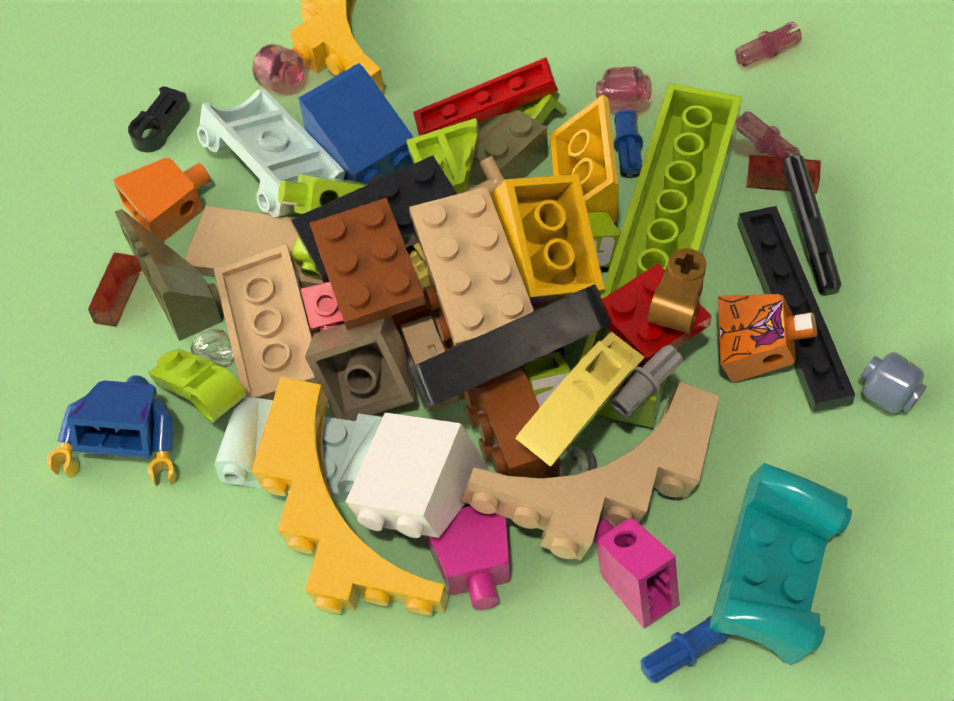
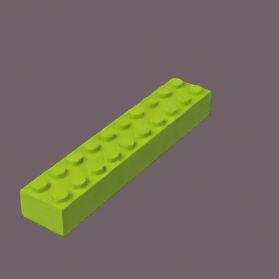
[579,83,742,428]

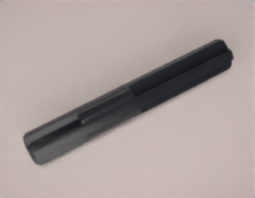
[783,154,842,295]

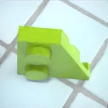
[406,118,479,194]

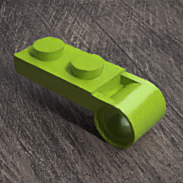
[148,348,246,423]

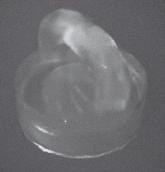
[190,329,234,368]
[560,446,598,477]

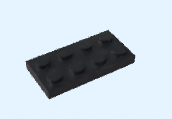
[291,155,457,283]

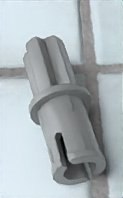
[609,345,683,419]

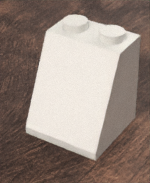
[346,413,489,538]

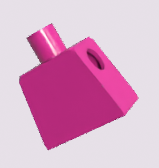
[425,506,510,610]
[593,519,680,629]

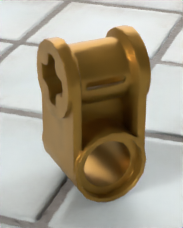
[648,248,707,333]

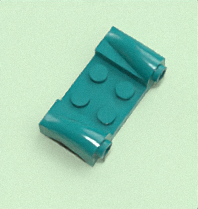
[708,462,852,665]

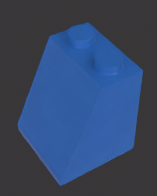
[298,63,414,185]

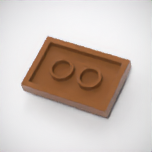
[309,198,426,330]

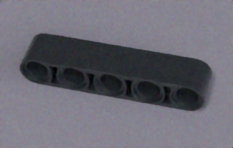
[406,284,612,409]

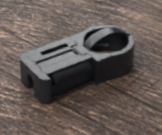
[128,86,190,153]

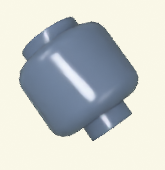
[861,352,927,415]

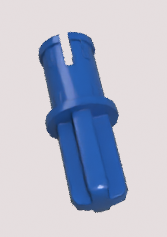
[614,109,643,177]
[640,616,728,683]

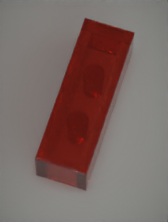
[746,155,821,194]
[88,252,142,327]

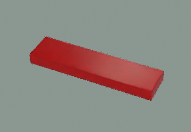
[413,57,558,136]

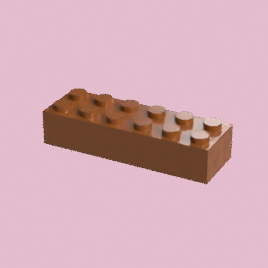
[424,270,560,479]

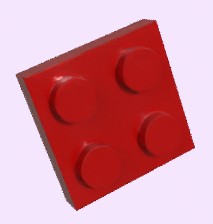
[602,264,712,365]

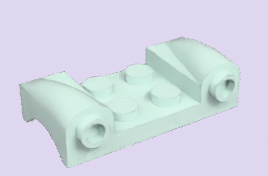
[197,88,345,217]
[214,396,383,503]

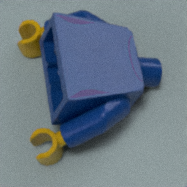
[47,375,177,485]

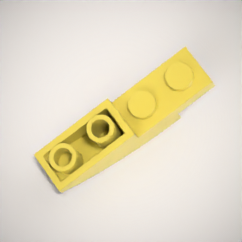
[515,332,644,466]

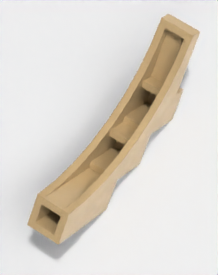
[461,382,719,560]

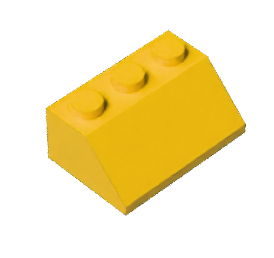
[550,95,619,222]

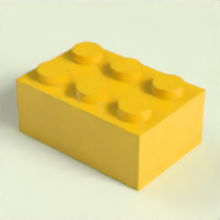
[490,174,605,309]

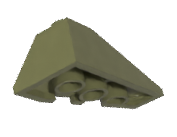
[115,209,222,341]

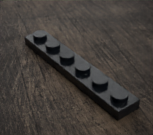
[738,206,855,412]

